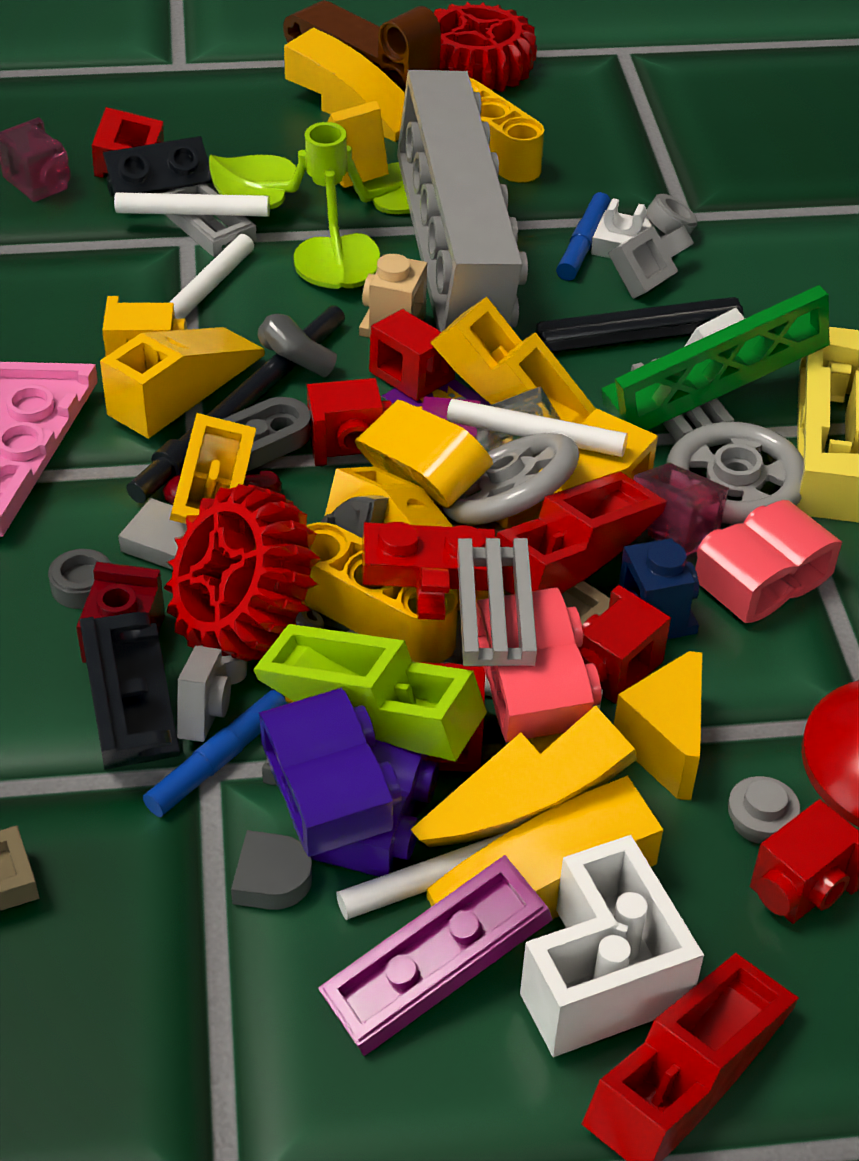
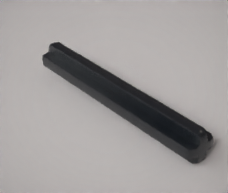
[535,297,744,353]

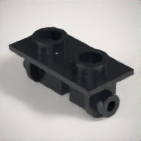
[103,136,213,197]

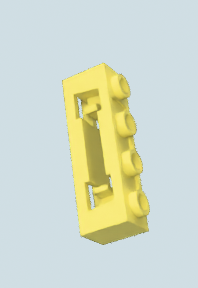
[797,327,859,523]

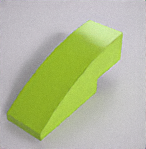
[254,624,487,762]

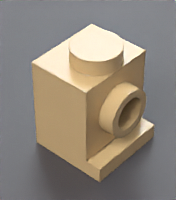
[359,254,427,338]

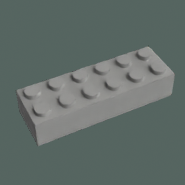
[397,70,528,332]

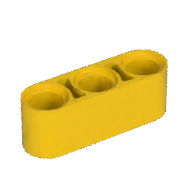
[470,78,545,183]
[355,400,493,509]
[305,522,458,663]

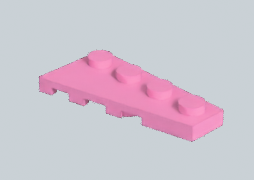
[0,362,98,537]

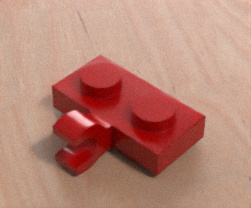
[362,522,496,620]

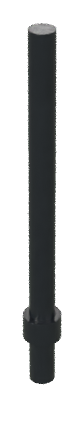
[126,305,345,503]

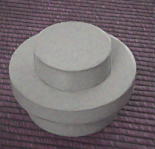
[728,776,800,844]

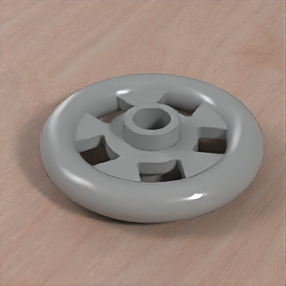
[666,422,804,525]
[442,433,579,525]

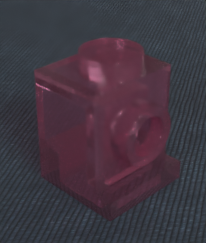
[0,117,71,202]
[633,462,729,555]

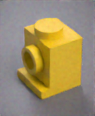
[102,296,187,356]

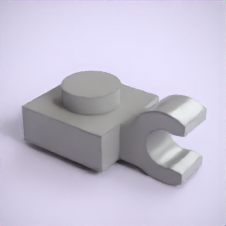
[608,225,694,299]
[177,645,247,742]

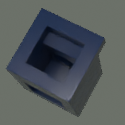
[619,538,699,639]

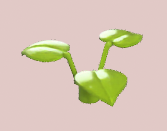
[209,122,410,289]

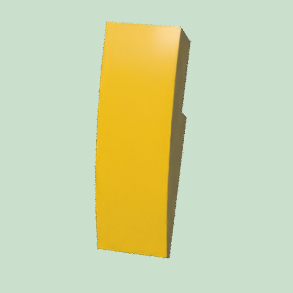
[284,27,405,142]
[430,296,596,424]
[410,705,637,847]
[427,776,663,919]

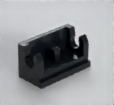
[79,612,180,770]

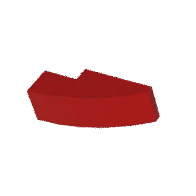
[496,472,667,595]
[581,953,799,1161]

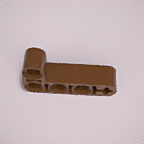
[283,0,441,92]

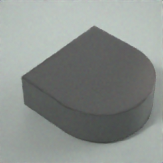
[231,830,312,910]

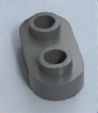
[223,397,311,472]

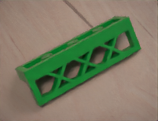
[601,285,830,430]

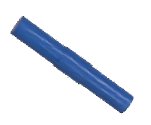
[556,192,611,281]
[143,690,288,817]

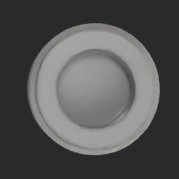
[646,194,697,235]

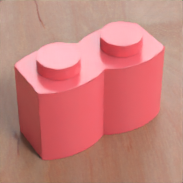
[695,500,842,623]
[476,587,602,743]

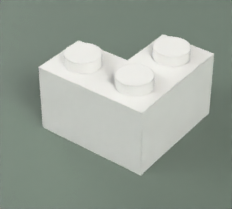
[520,835,704,1057]

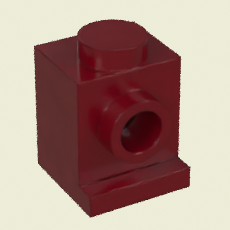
[76,562,165,663]

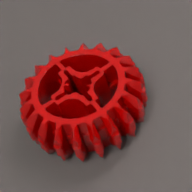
[434,2,537,92]
[164,484,321,661]

